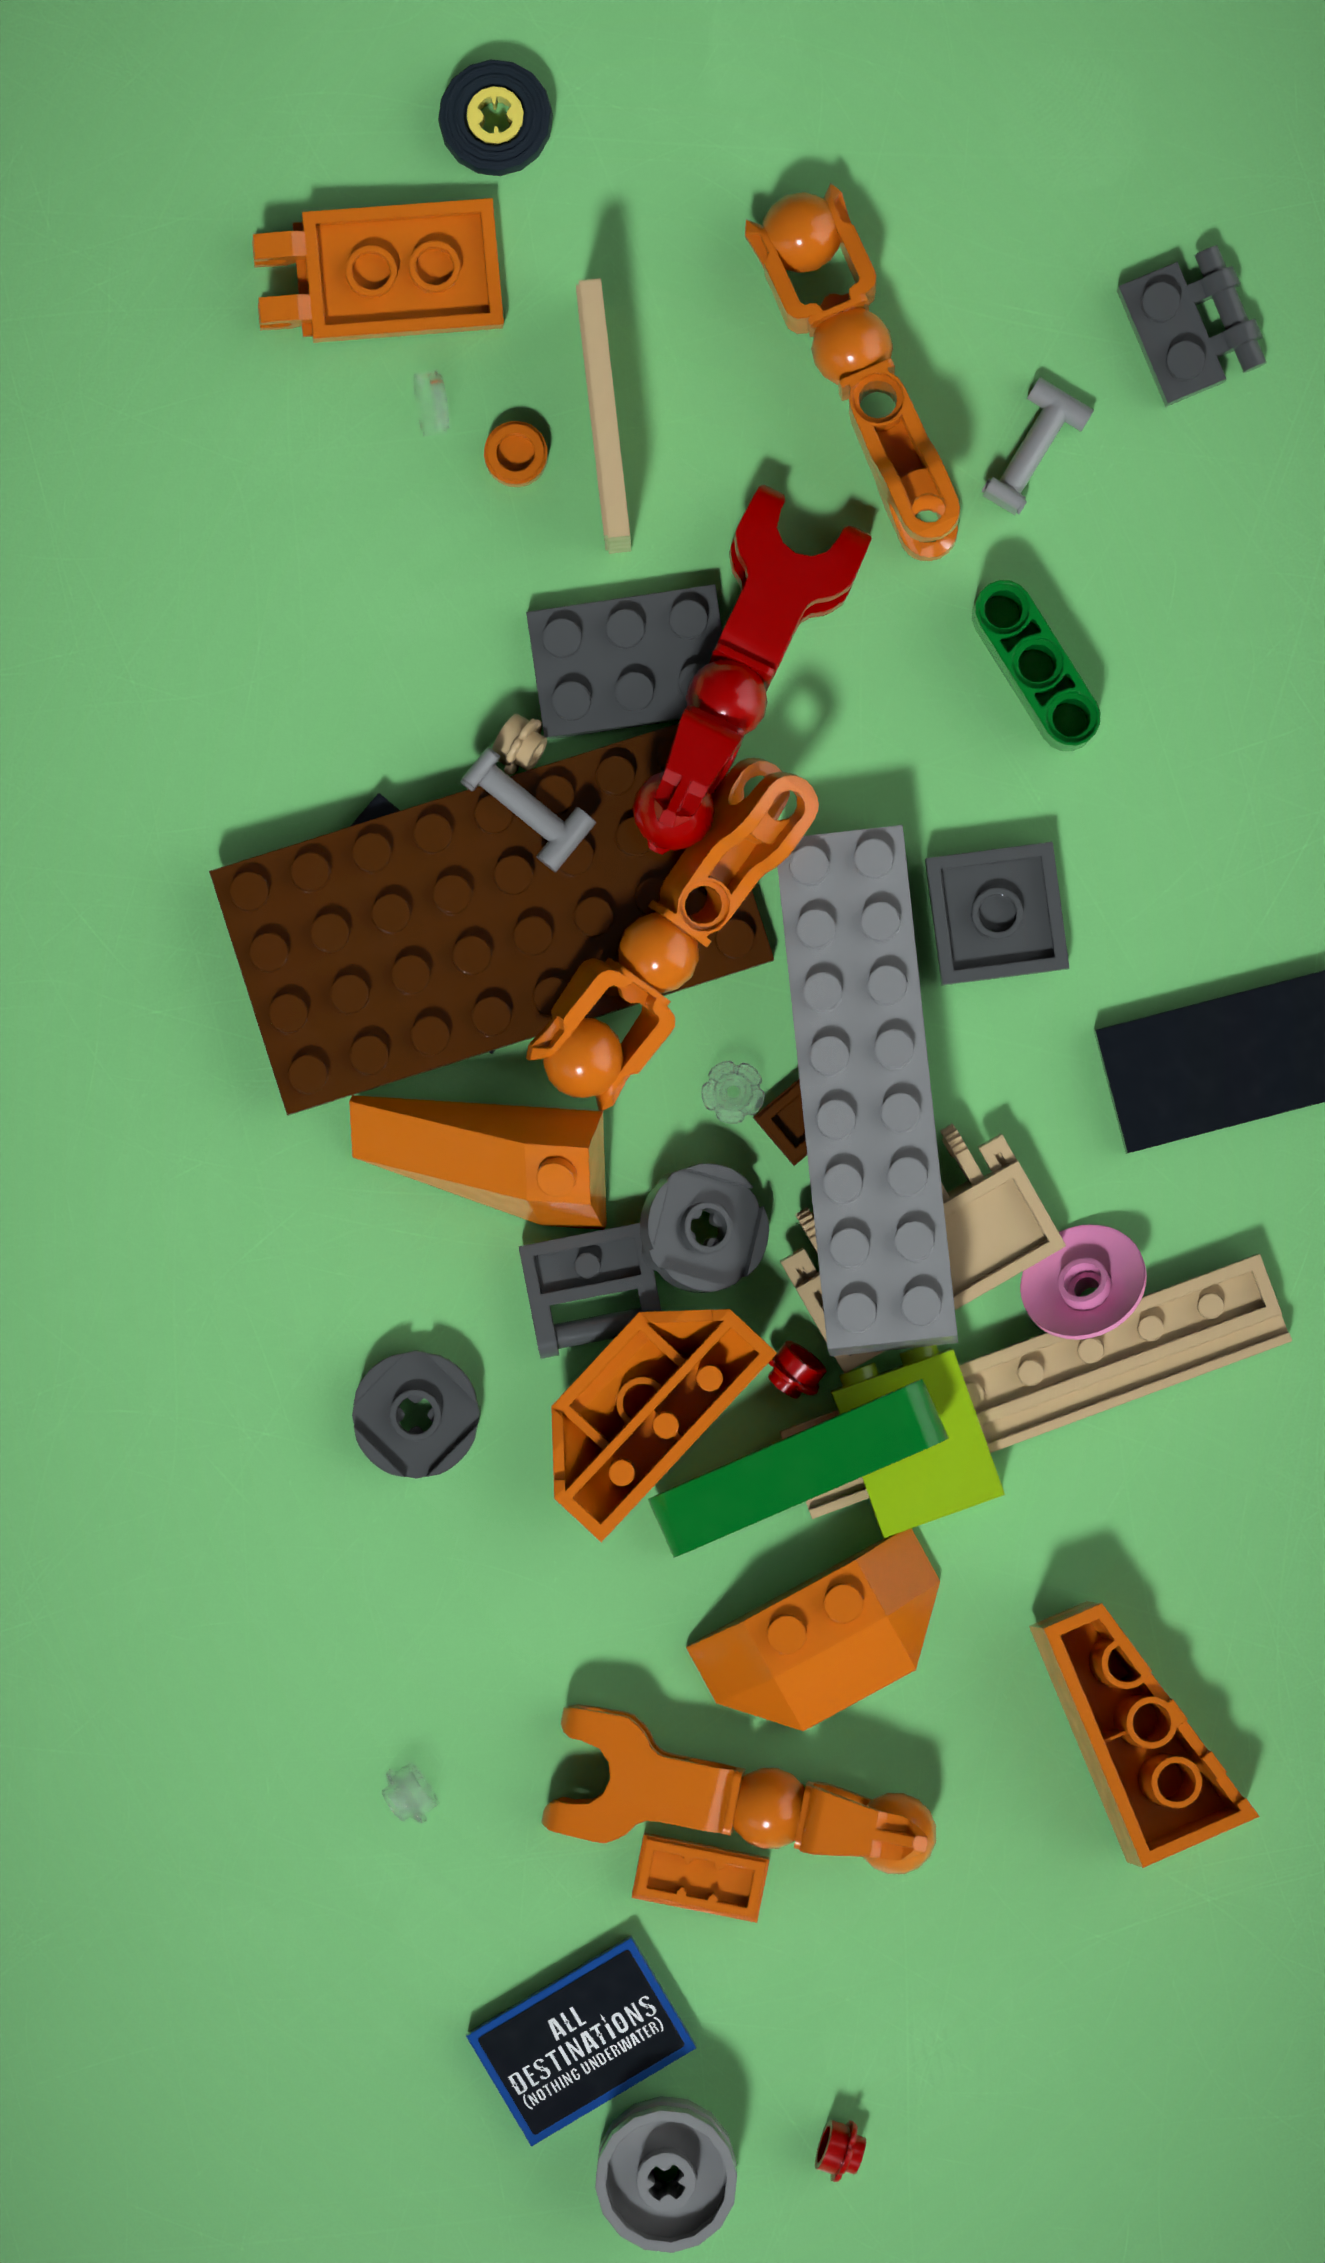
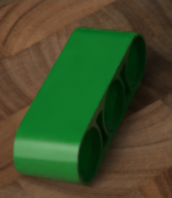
[972,580,1101,751]

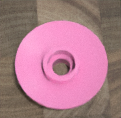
[1020,1224,1147,1340]

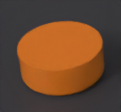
[484,421,548,487]

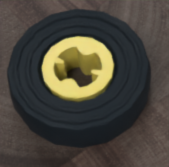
[438,59,553,176]

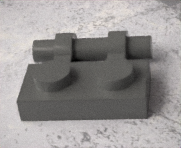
[1117,245,1267,407]

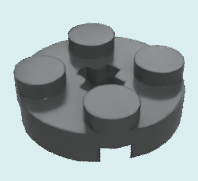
[640,1163,769,1293]
[352,1350,481,1479]

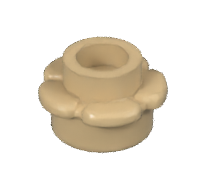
[492,714,547,775]

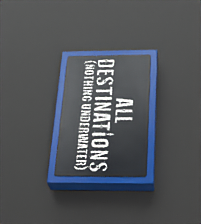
[466,1935,697,2147]

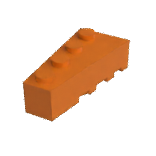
[1029,1601,1260,1868]

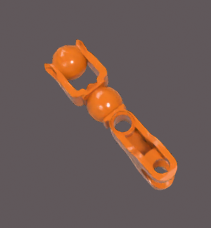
[745,183,960,561]
[526,758,819,1111]
[541,1704,936,1874]

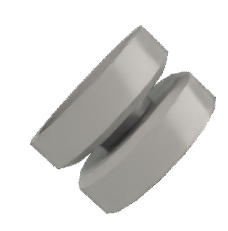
[595,2096,737,2253]

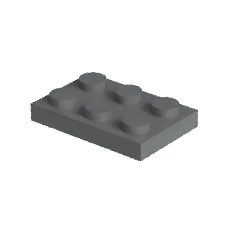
[526,584,722,740]

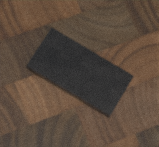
[1094,970,1325,1154]

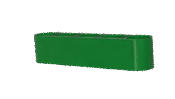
[648,1379,949,1558]

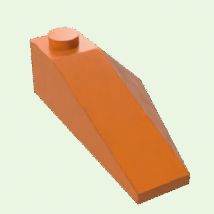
[349,1095,607,1230]

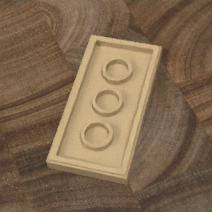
[576,278,631,554]

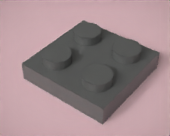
[925,842,1069,986]

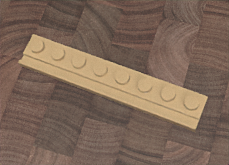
[780,1254,1292,1519]

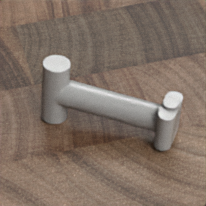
[981,377,1094,515]
[460,747,596,872]

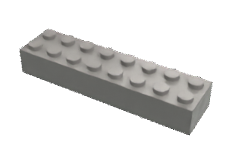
[777,825,958,1356]

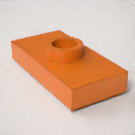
[631,1833,770,1923]

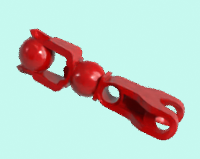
[633,485,872,855]

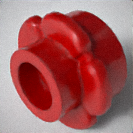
[768,1341,827,1399]
[815,2120,866,2182]

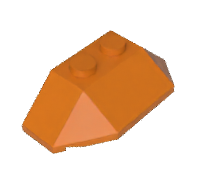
[551,1309,777,1543]
[686,1528,940,1731]

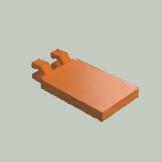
[252,198,504,343]

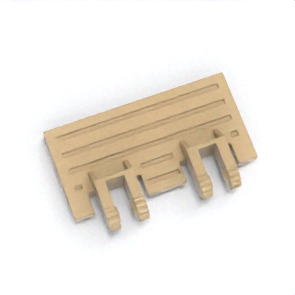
[780,1124,1066,1374]

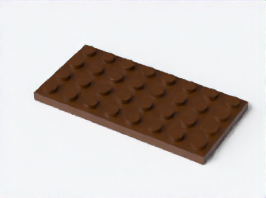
[209,723,774,1116]

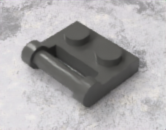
[518,1223,661,1359]

